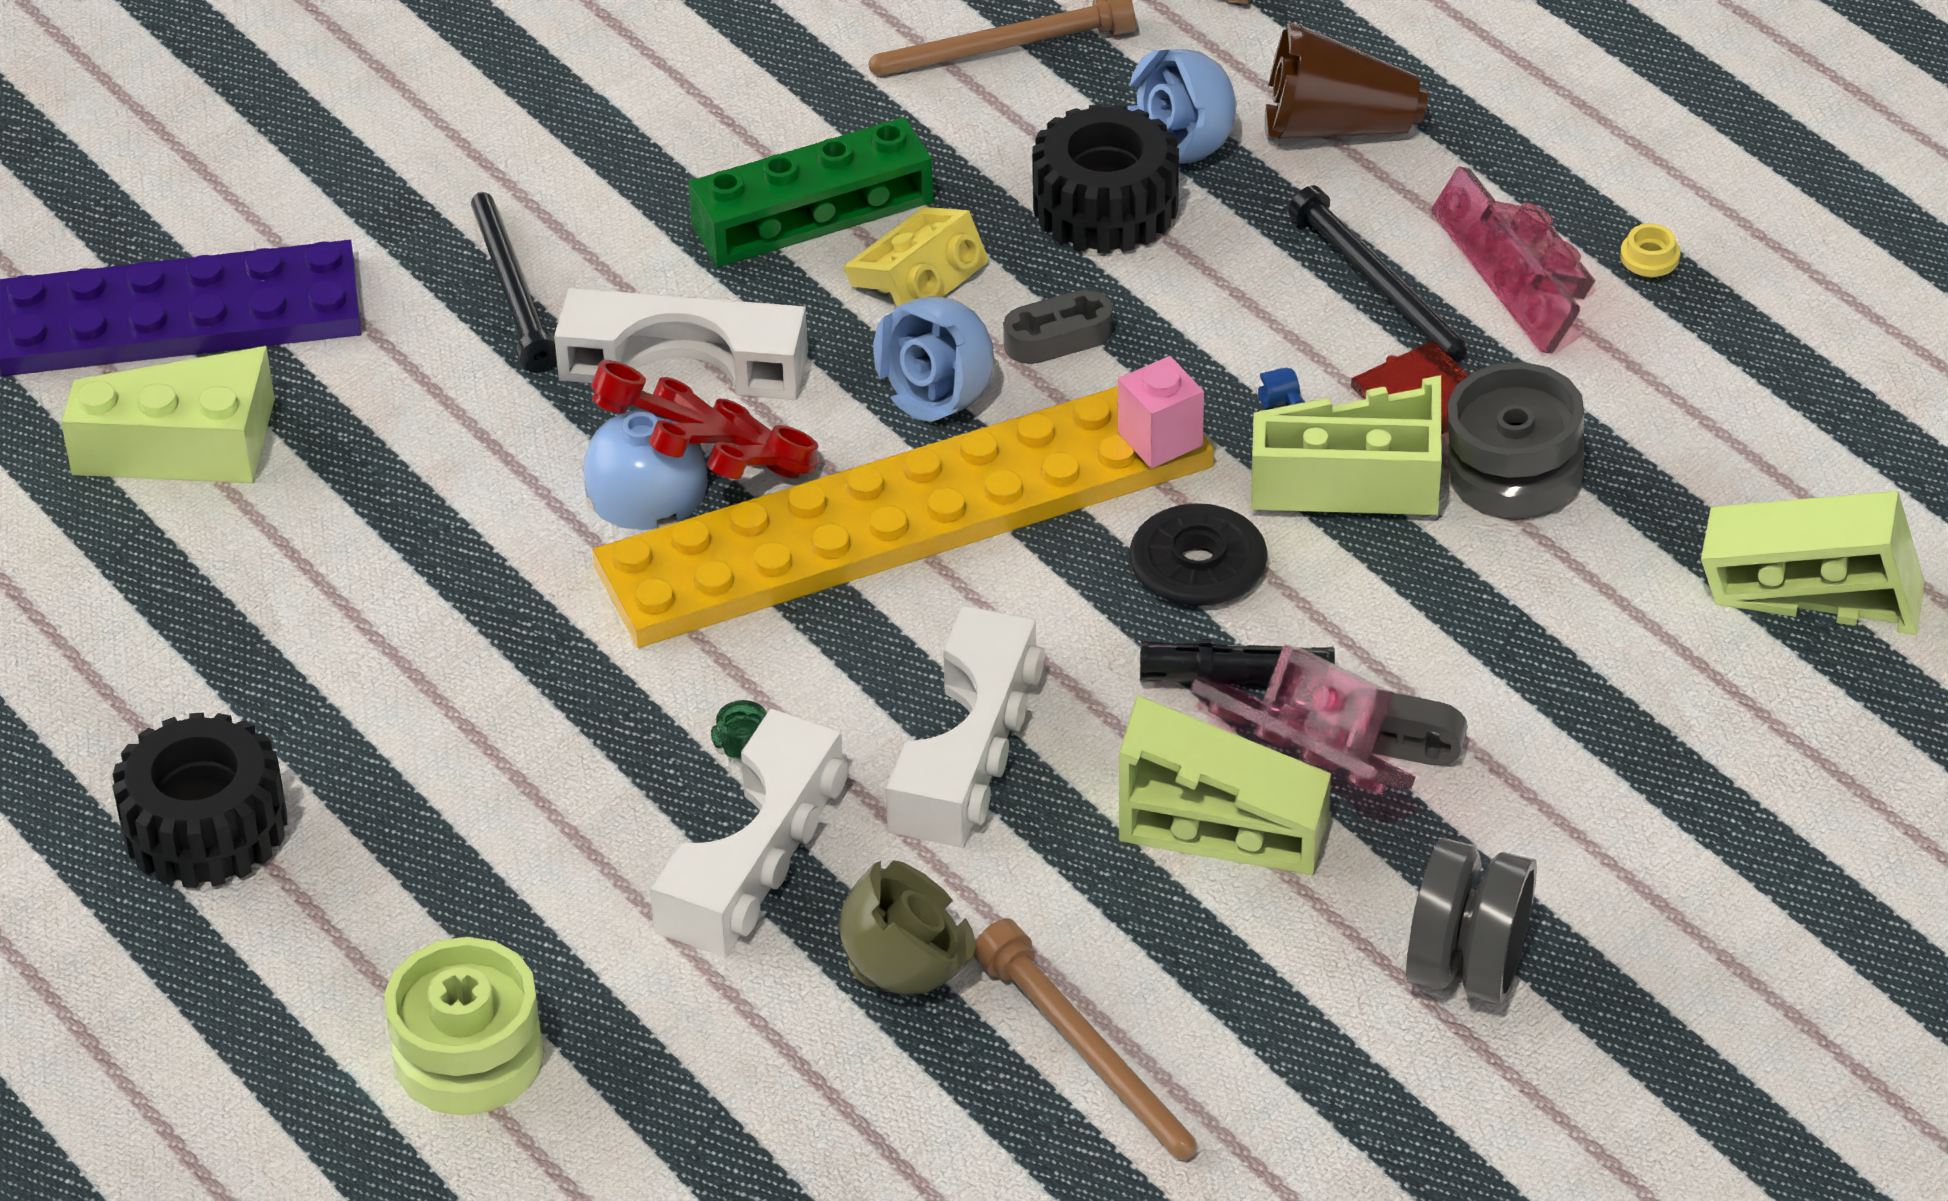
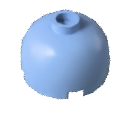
[1128,49,1237,164]
[873,296,995,422]
[583,409,708,530]

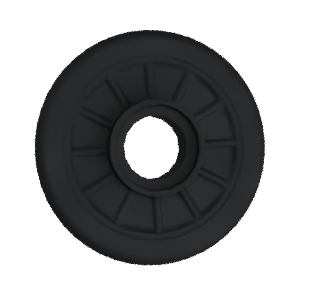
[1129,503,1268,606]

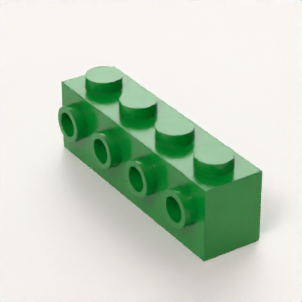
[688,117,933,268]

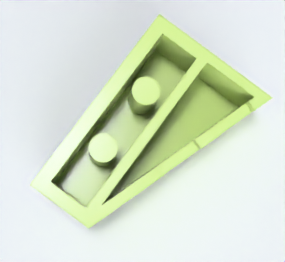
[61,346,275,483]
[1701,491,1925,635]
[1119,695,1331,875]

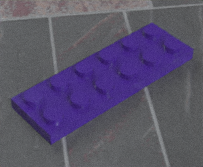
[0,239,361,376]

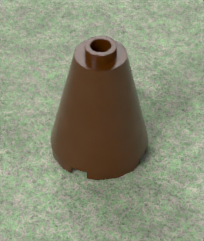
[1265,23,1428,139]

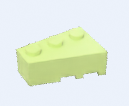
[1251,375,1442,515]

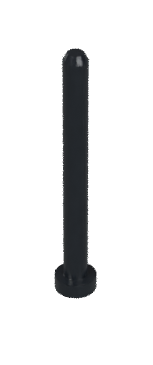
[1288,185,1467,360]
[471,192,557,373]

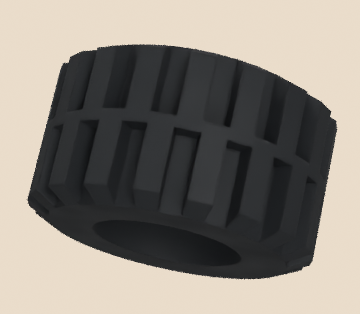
[1032,104,1179,253]
[112,712,288,888]

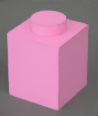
[1118,356,1204,468]

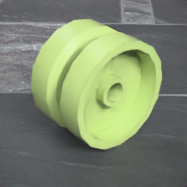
[384,937,544,1116]

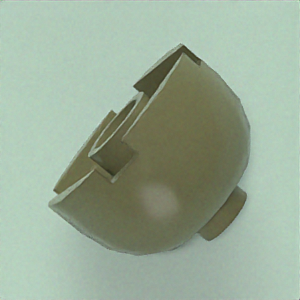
[838,860,976,996]

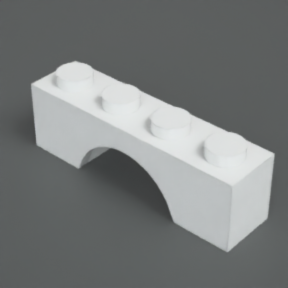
[554,288,808,400]
[886,605,1045,848]
[650,708,848,958]

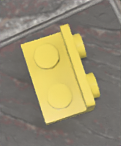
[843,207,988,307]

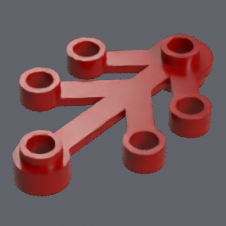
[591,360,819,480]

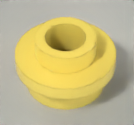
[1620,223,1681,278]

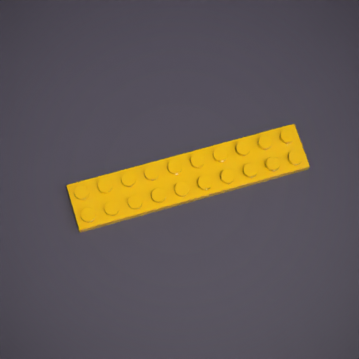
[592,386,1214,648]

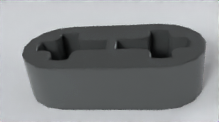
[1003,290,1113,364]
[1340,689,1468,766]

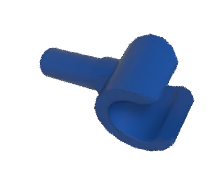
[1258,368,1305,409]

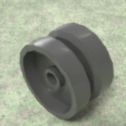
[1447,362,1584,518]
[1406,838,1537,1005]

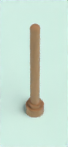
[868,0,1136,76]
[973,918,1197,1160]

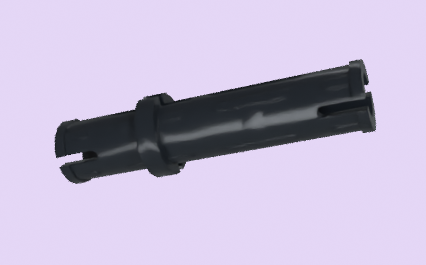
[1140,638,1335,689]

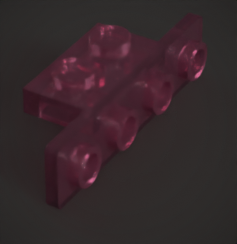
[1432,166,1596,354]
[1190,644,1416,794]

